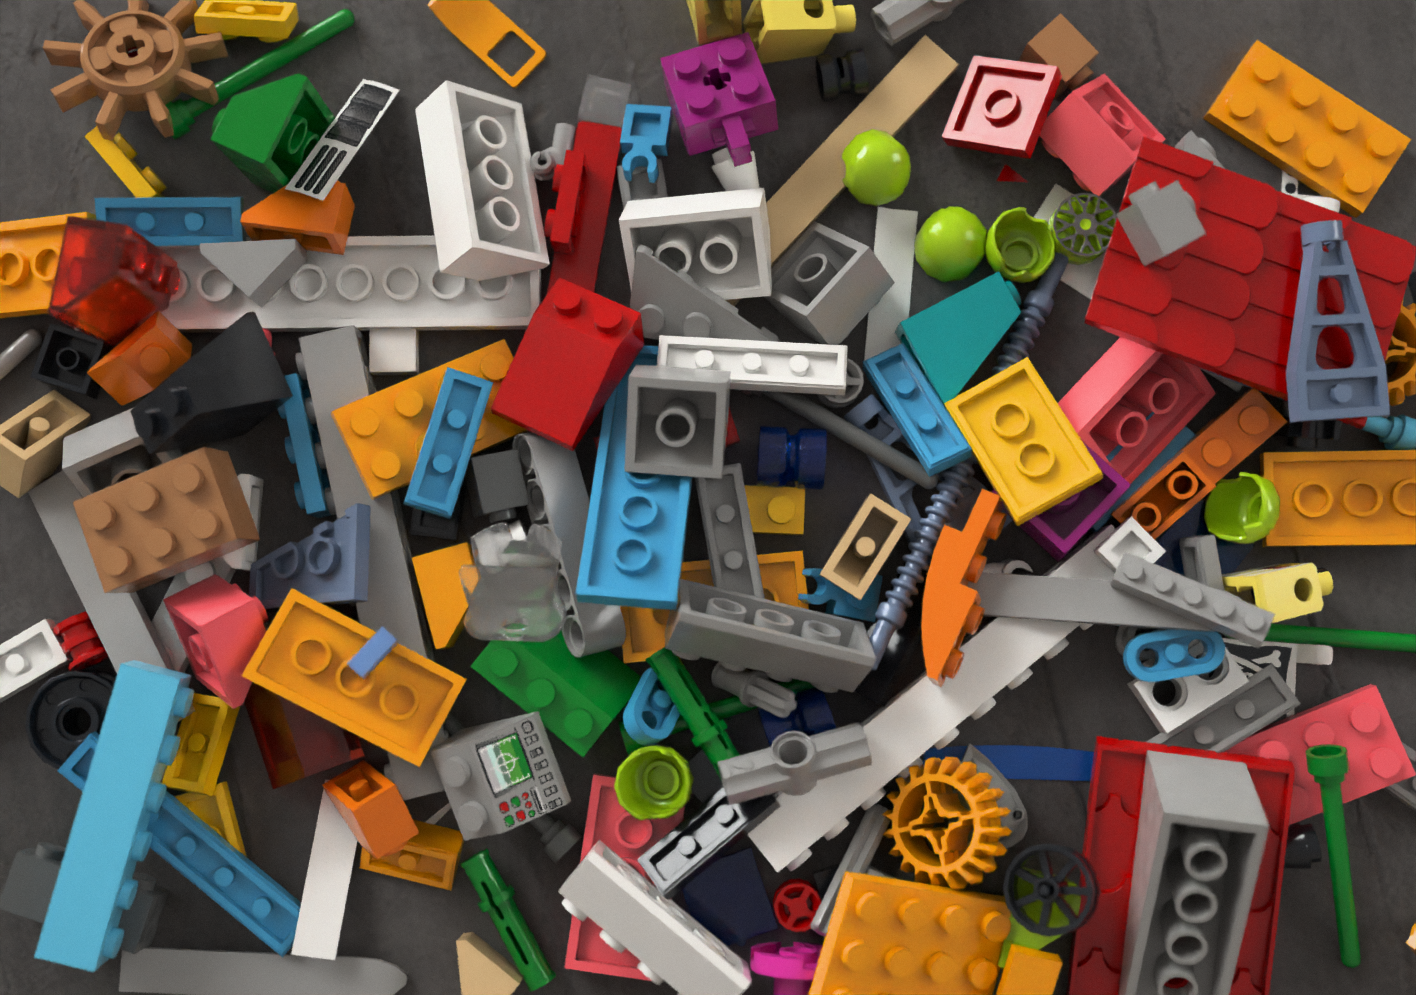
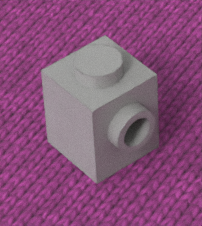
[1116,180,1206,266]

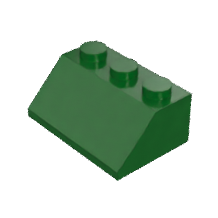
[210,73,335,193]
[470,593,641,757]

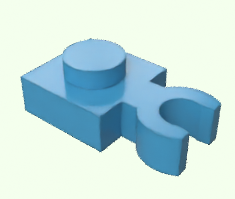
[620,104,673,183]
[798,568,883,622]

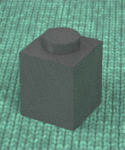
[465,449,529,523]

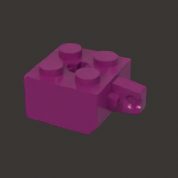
[660,32,778,167]
[992,441,1131,562]

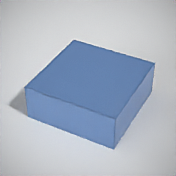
[347,626,398,679]

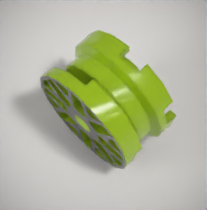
[1047,193,1117,265]

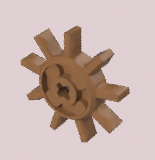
[43,0,228,141]

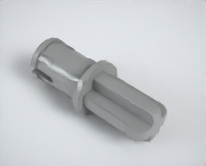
[711,662,797,718]

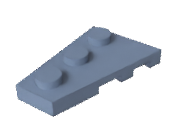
[249,503,371,612]

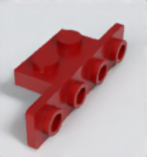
[544,121,622,294]

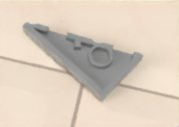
[629,244,780,342]

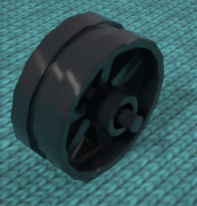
[1003,844,1100,937]

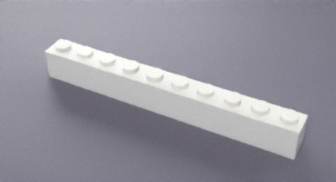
[747,524,1115,873]

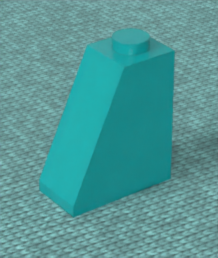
[895,272,1021,405]

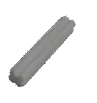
[811,803,891,937]

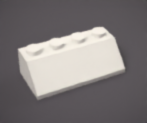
[415,80,550,281]
[558,840,751,995]

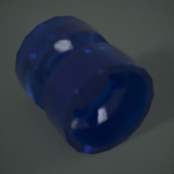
[757,426,827,490]
[757,687,836,747]

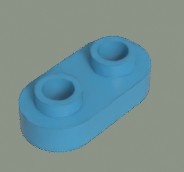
[1123,629,1225,682]
[623,667,680,746]

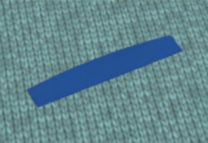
[923,745,1094,781]

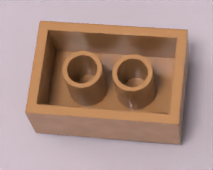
[72,447,260,593]

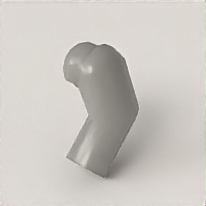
[530,123,577,181]

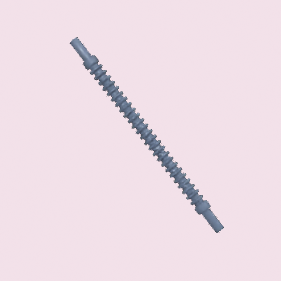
[869,253,1069,671]

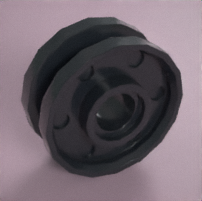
[25,670,117,769]

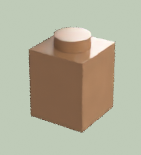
[1019,13,1099,99]

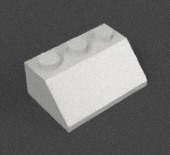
[619,188,772,300]

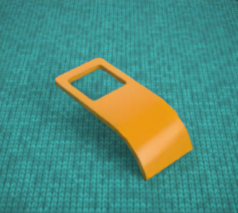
[427,0,546,88]

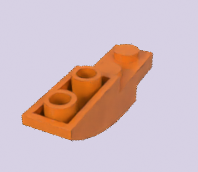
[1111,387,1287,540]
[921,489,1007,688]

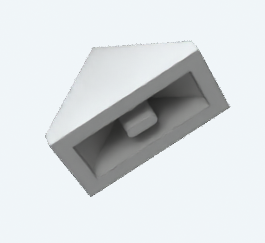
[200,239,307,307]

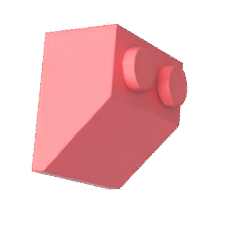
[1039,73,1166,196]
[163,574,268,709]

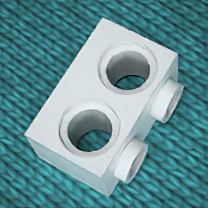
[1127,640,1249,733]

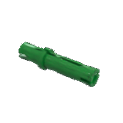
[645,647,741,782]
[460,848,556,992]

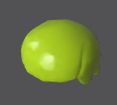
[842,129,911,206]
[914,206,987,282]
[985,207,1056,283]
[1204,472,1280,544]
[614,745,694,821]

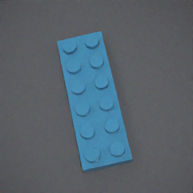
[576,346,693,610]

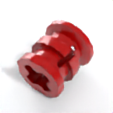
[53,611,109,672]

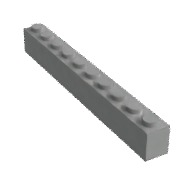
[296,325,449,801]

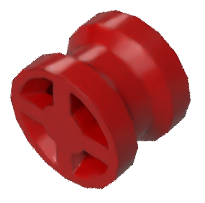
[773,878,822,932]

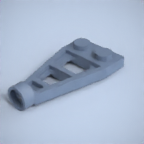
[1286,220,1390,422]
[844,394,1013,566]

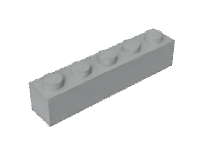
[1111,552,1275,649]

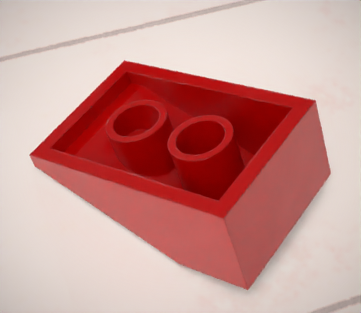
[491,277,644,451]

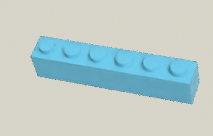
[34,660,194,972]

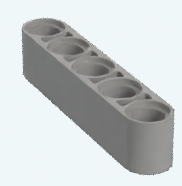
[512,432,626,657]

